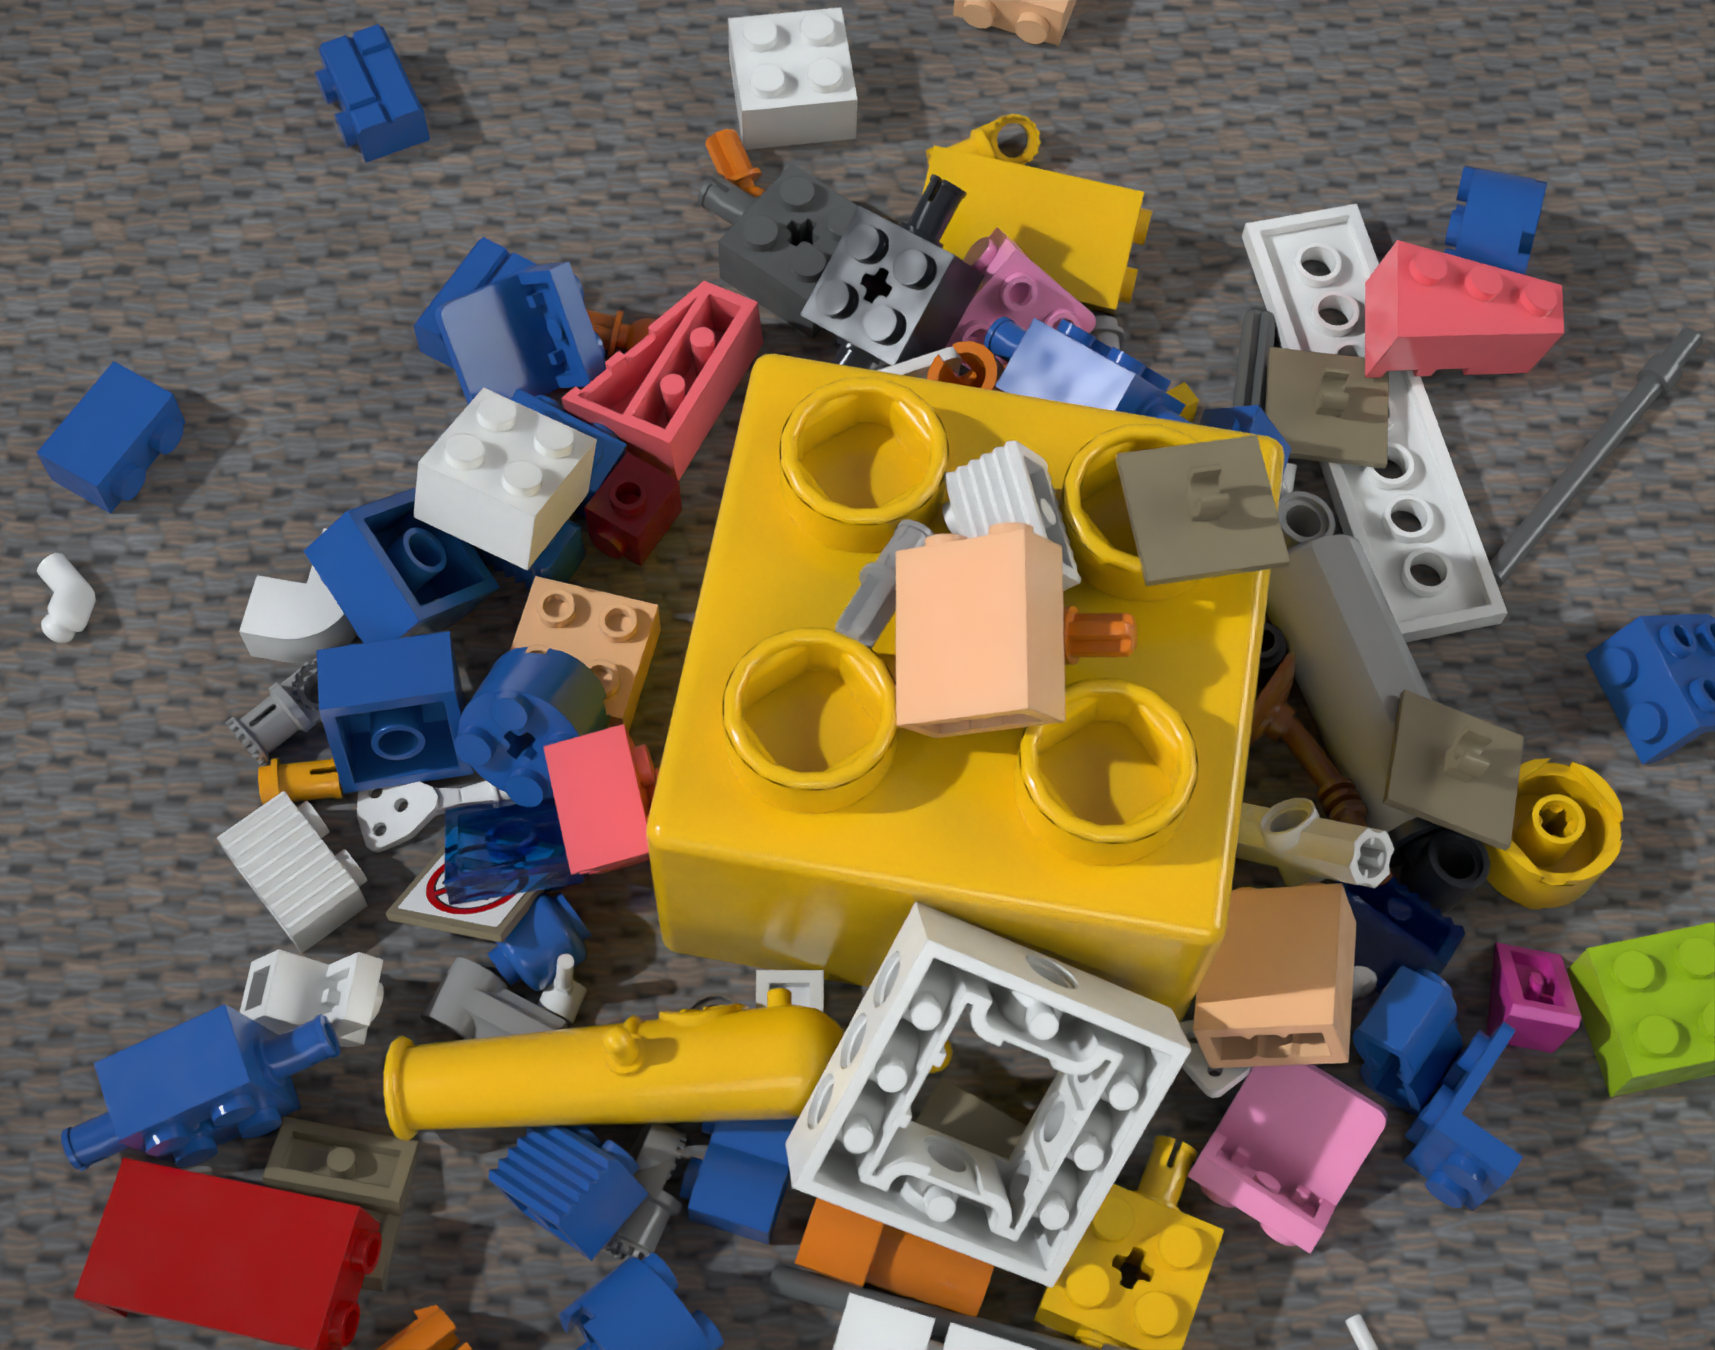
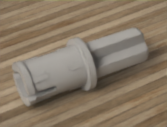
[835,519,935,649]

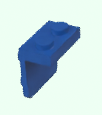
[435,261,606,405]
[1585,614,1715,764]
[1403,1022,1523,1211]

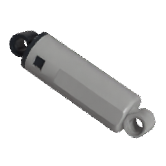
[1266,491,1490,914]

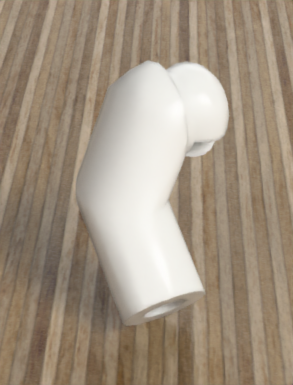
[37,553,96,643]

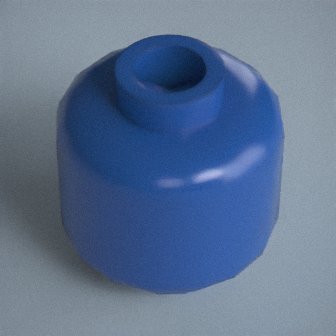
[487,891,592,991]

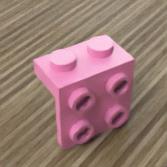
[945,227,1096,370]
[1188,1064,1388,1254]

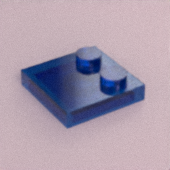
[444,798,585,905]

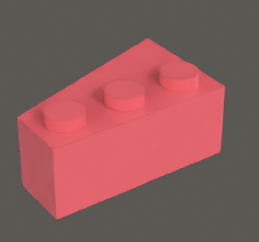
[1365,240,1564,378]
[561,281,763,481]
[543,724,659,874]

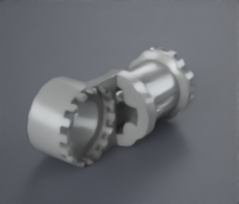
[225,658,322,766]
[602,1123,687,1261]

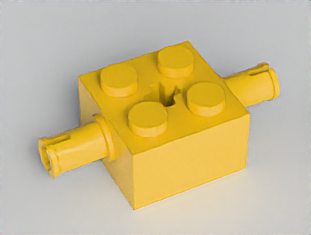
[1033,1135,1224,1350]

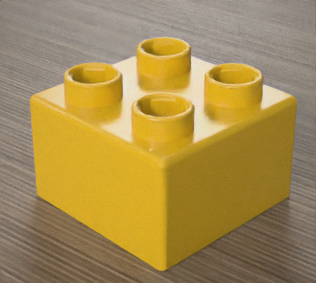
[646,354,1285,1022]

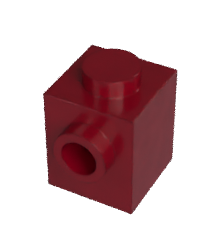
[585,452,682,566]

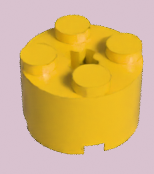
[1482,758,1624,910]

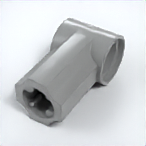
[420,957,568,1040]

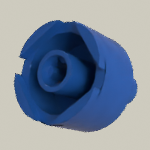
[1444,166,1548,275]
[454,647,610,807]
[559,1252,724,1350]

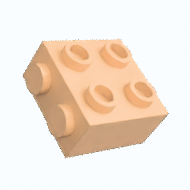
[510,576,661,733]

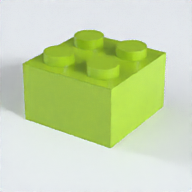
[1566,922,1715,1097]

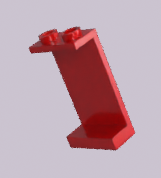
[73,1157,382,1350]

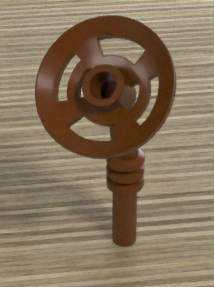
[1249,651,1392,887]

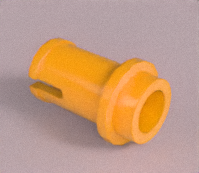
[258,757,343,805]

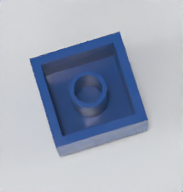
[303,487,500,643]
[317,631,474,793]

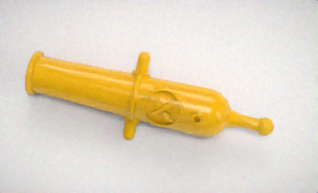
[383,988,953,1141]

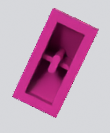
[1487,942,1581,1053]

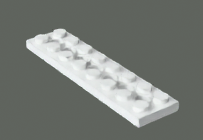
[1242,204,1508,642]

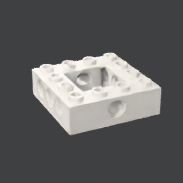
[786,901,1192,1288]

